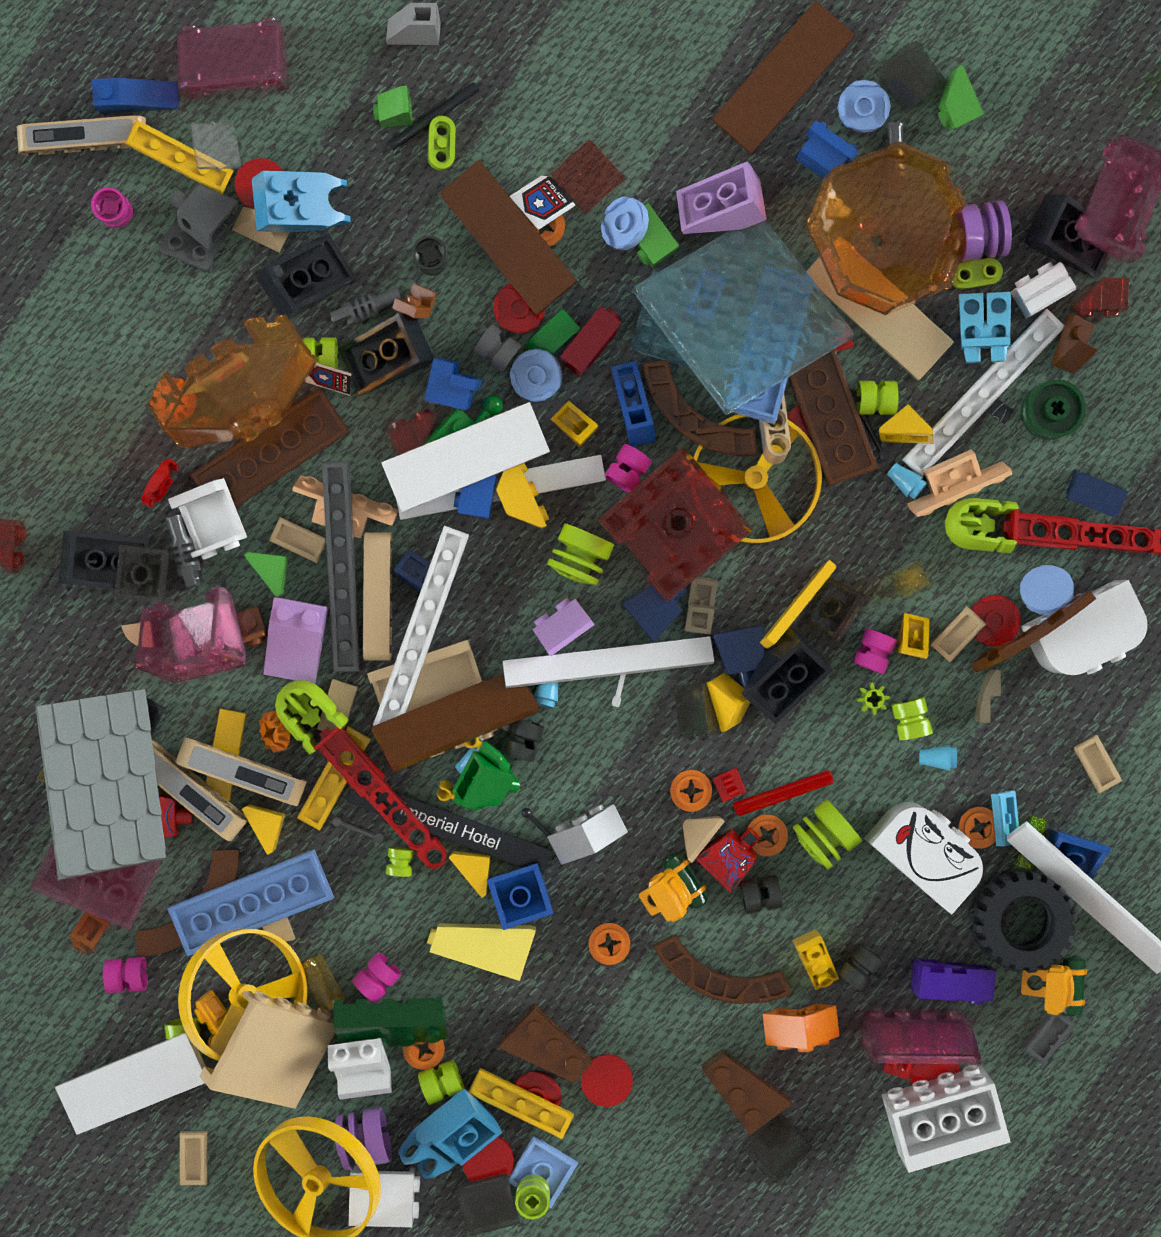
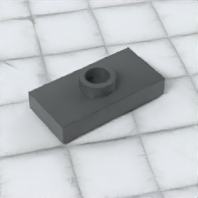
[1022,1013,1076,1065]

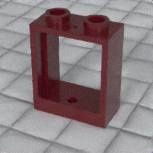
[561,306,622,378]

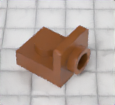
[392,284,436,318]
[233,606,268,648]
[70,909,110,954]

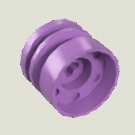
[952,200,1012,262]
[335,1106,392,1171]

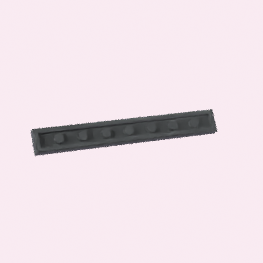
[322,461,361,672]

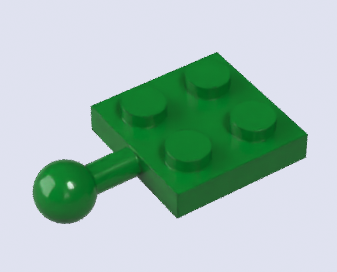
[422,395,503,446]

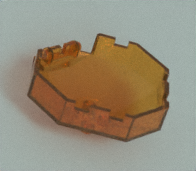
[806,141,966,316]
[147,315,318,449]

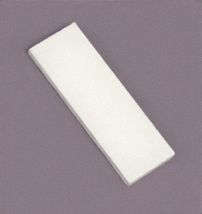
[381,402,550,512]
[55,1032,206,1135]

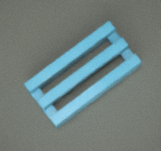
[991,791,1019,847]

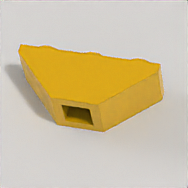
[496,462,549,529]
[792,929,839,990]

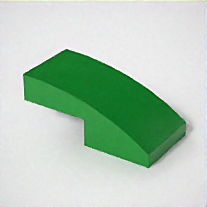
[524,309,580,355]

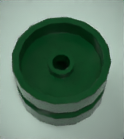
[1020,379,1086,440]

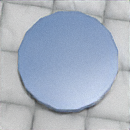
[838,80,891,134]
[601,197,649,250]
[510,349,563,402]
[1020,565,1074,614]

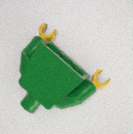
[437,737,520,811]

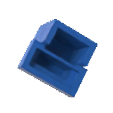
[796,120,859,184]
[425,358,484,410]

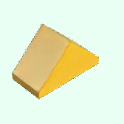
[551,401,598,448]
[879,404,934,444]
[895,613,929,659]
[707,674,750,732]
[242,804,285,855]
[449,851,490,898]

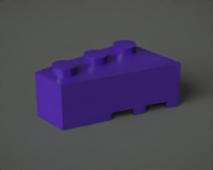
[910,958,996,1005]

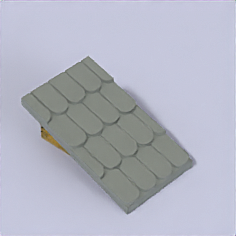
[36,689,166,881]

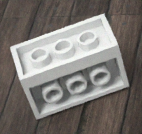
[882,1065,1010,1173]

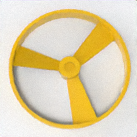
[690,414,822,543]
[178,928,307,1061]
[253,1116,381,1237]

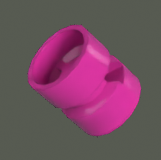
[91,187,133,228]
[604,444,652,494]
[852,628,898,675]
[352,952,402,1003]
[103,956,148,994]

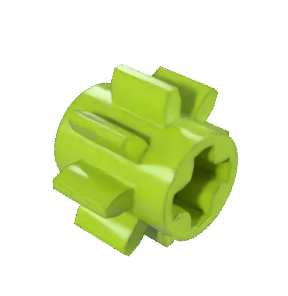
[856,682,890,715]

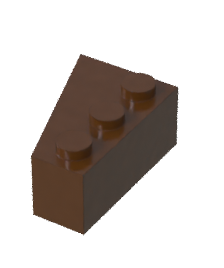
[498,1004,592,1083]
[701,1049,792,1135]

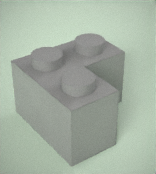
[548,804,628,865]

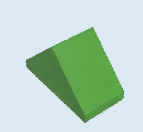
[244,552,289,597]

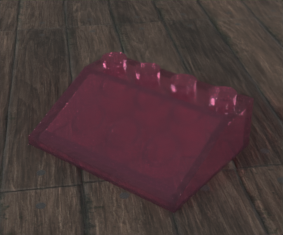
[30,840,162,930]
[861,1010,981,1064]

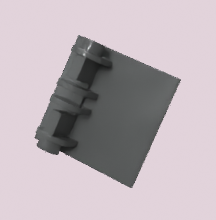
[158,217,228,272]

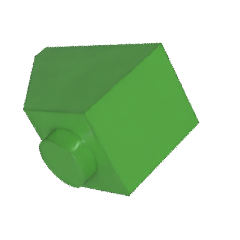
[938,65,984,130]
[373,86,413,127]
[636,203,679,268]

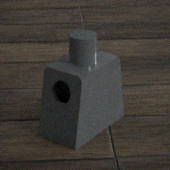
[170,186,238,250]

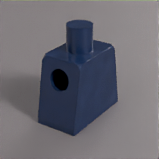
[622,580,687,642]
[712,625,764,688]

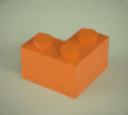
[763,1004,840,1052]

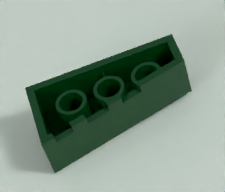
[333,998,448,1050]

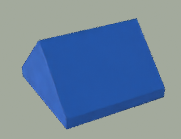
[1048,829,1110,879]
[487,863,554,930]

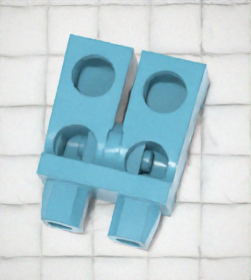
[958,292,1011,363]

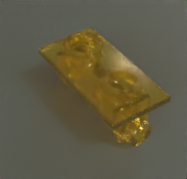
[301,953,345,1011]

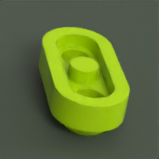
[428,116,456,171]
[950,258,1003,290]

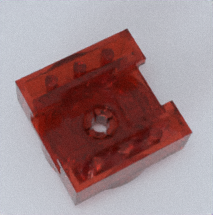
[598,448,753,602]

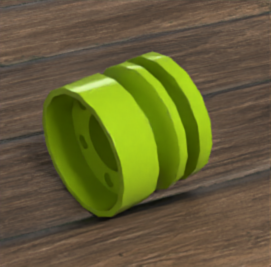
[547,523,614,586]
[792,799,863,870]

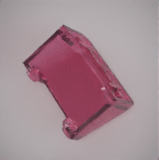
[177,18,290,100]
[1075,134,1161,264]
[135,587,246,682]

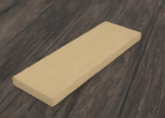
[803,236,954,381]

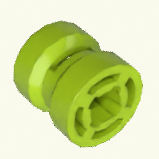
[386,846,414,877]

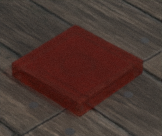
[551,139,625,214]

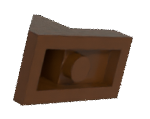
[1051,315,1098,374]

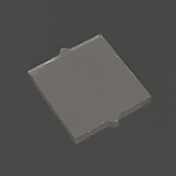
[190,121,241,171]

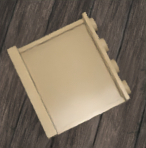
[367,640,498,757]
[199,991,335,1109]

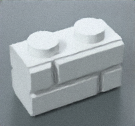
[1011,262,1076,319]

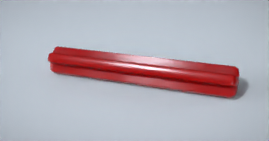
[733,770,834,816]

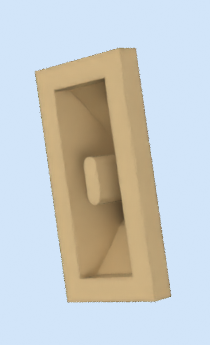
[232,206,289,253]
[683,816,725,862]

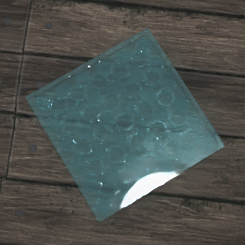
[633,220,854,415]

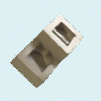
[685,576,718,634]
[975,669,1001,723]

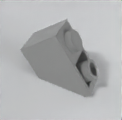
[386,3,441,45]

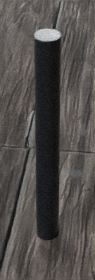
[388,82,479,151]

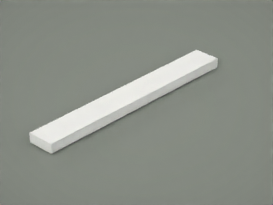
[902,309,1064,476]
[396,455,606,520]
[373,526,469,726]
[503,637,714,688]
[1007,821,1161,974]

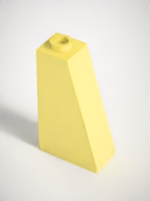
[427,923,536,981]

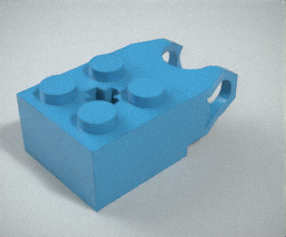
[252,171,351,232]
[398,1089,502,1179]

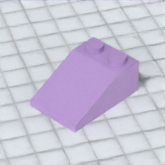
[676,161,767,234]
[264,597,330,684]
[532,598,594,656]

